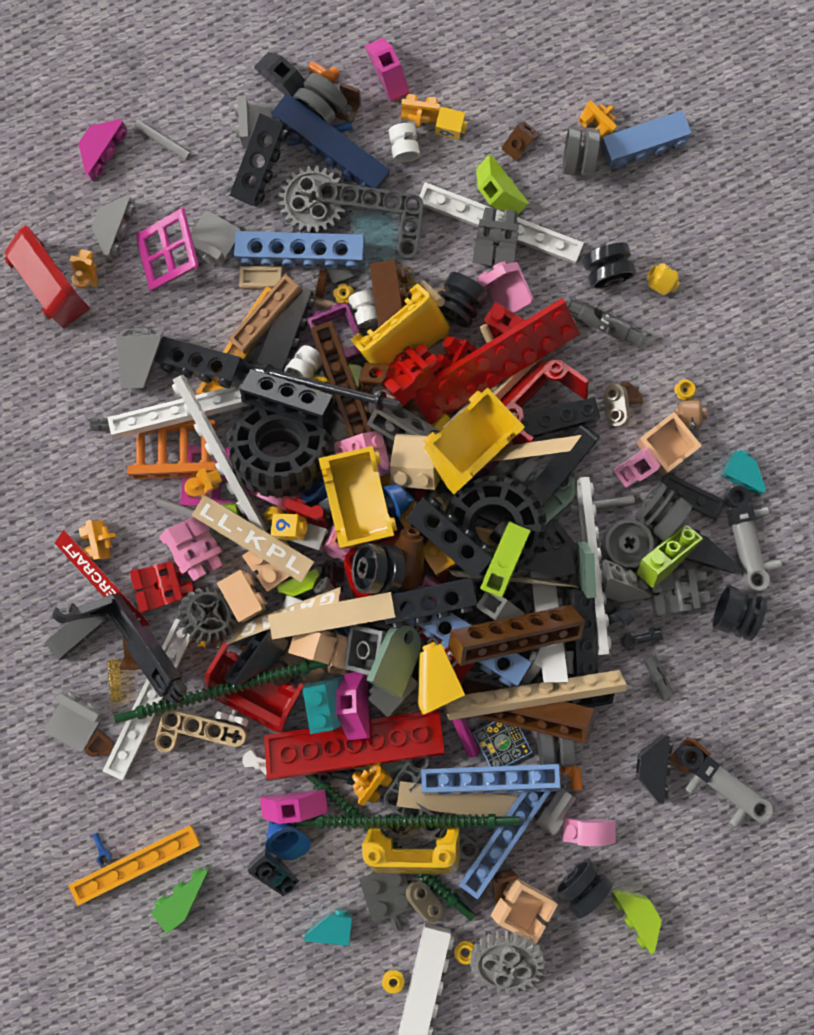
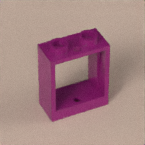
[307,303,363,362]

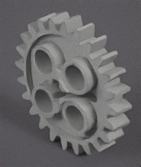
[278,165,347,233]
[470,931,544,994]

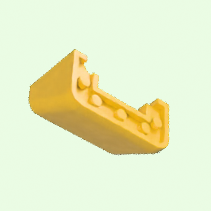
[350,283,450,365]
[423,388,525,494]
[319,446,397,550]
[418,641,465,714]
[362,826,460,874]

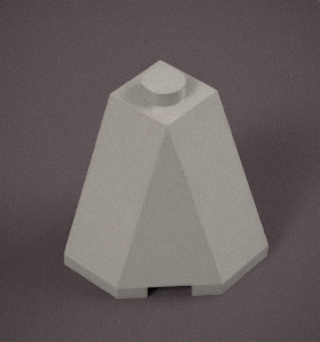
[116,328,164,391]

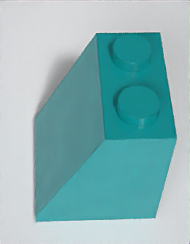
[303,676,344,734]

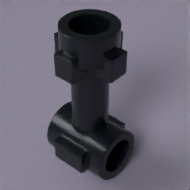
[620,627,663,651]
[317,769,356,785]

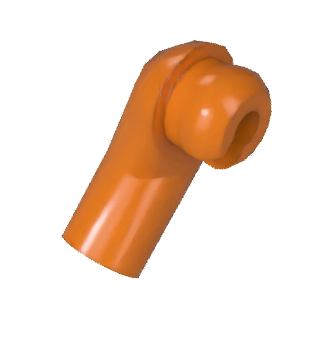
[308,61,340,82]
[559,764,583,790]

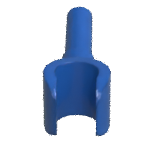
[93,833,112,866]

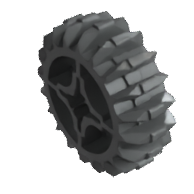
[176,587,236,646]

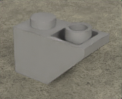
[475,591,525,621]

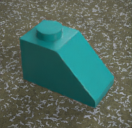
[720,450,766,496]
[304,908,353,946]

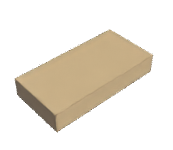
[239,266,283,289]

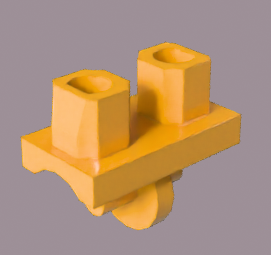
[401,94,440,128]
[578,100,617,142]
[69,249,98,289]
[184,468,222,498]
[79,520,117,560]
[352,764,392,806]

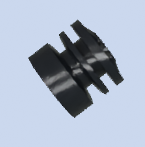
[438,271,489,328]
[712,585,767,641]

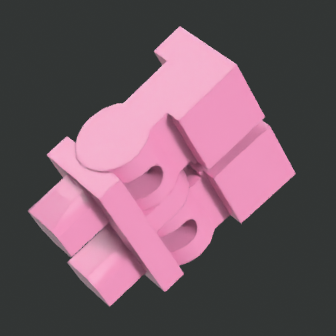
[159,517,223,581]

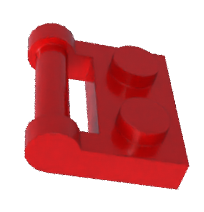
[284,498,331,529]

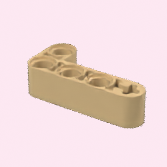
[155,709,248,752]

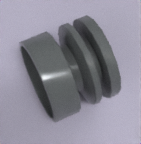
[634,483,693,542]

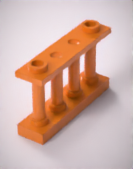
[127,418,218,480]

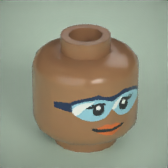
[675,400,707,428]

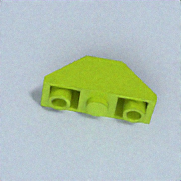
[476,154,529,216]
[612,889,662,955]

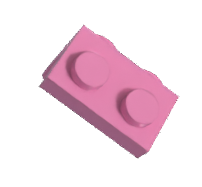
[476,261,534,313]
[334,431,391,476]

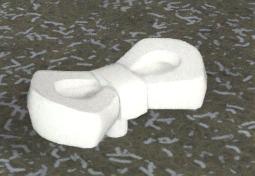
[215,710,249,727]
[242,750,266,775]

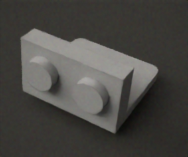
[234,95,284,147]
[180,211,241,267]
[45,691,105,751]

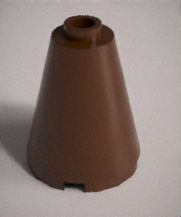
[394,527,425,592]

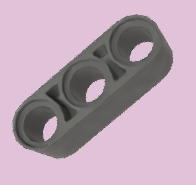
[45,615,109,661]

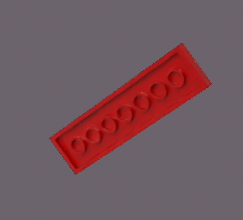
[413,298,581,425]
[264,709,445,781]

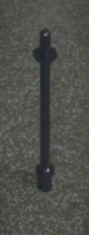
[244,361,402,411]

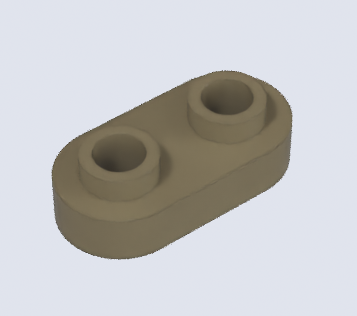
[604,384,631,427]
[406,882,443,922]

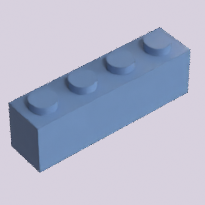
[600,110,692,168]

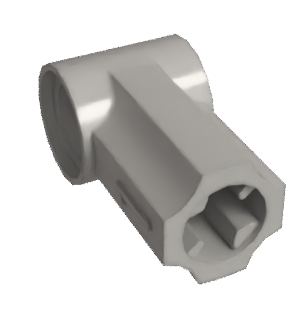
[534,788,576,835]

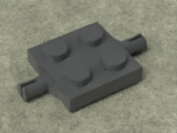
[359,871,414,932]

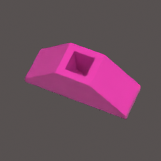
[364,38,410,102]
[78,119,127,181]
[336,672,370,740]
[260,790,328,824]

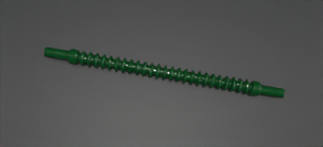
[114,659,331,724]
[305,774,476,921]
[294,814,519,829]

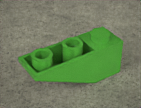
[151,866,210,934]

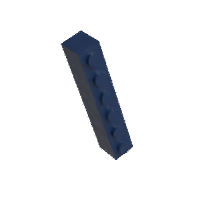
[271,93,390,195]

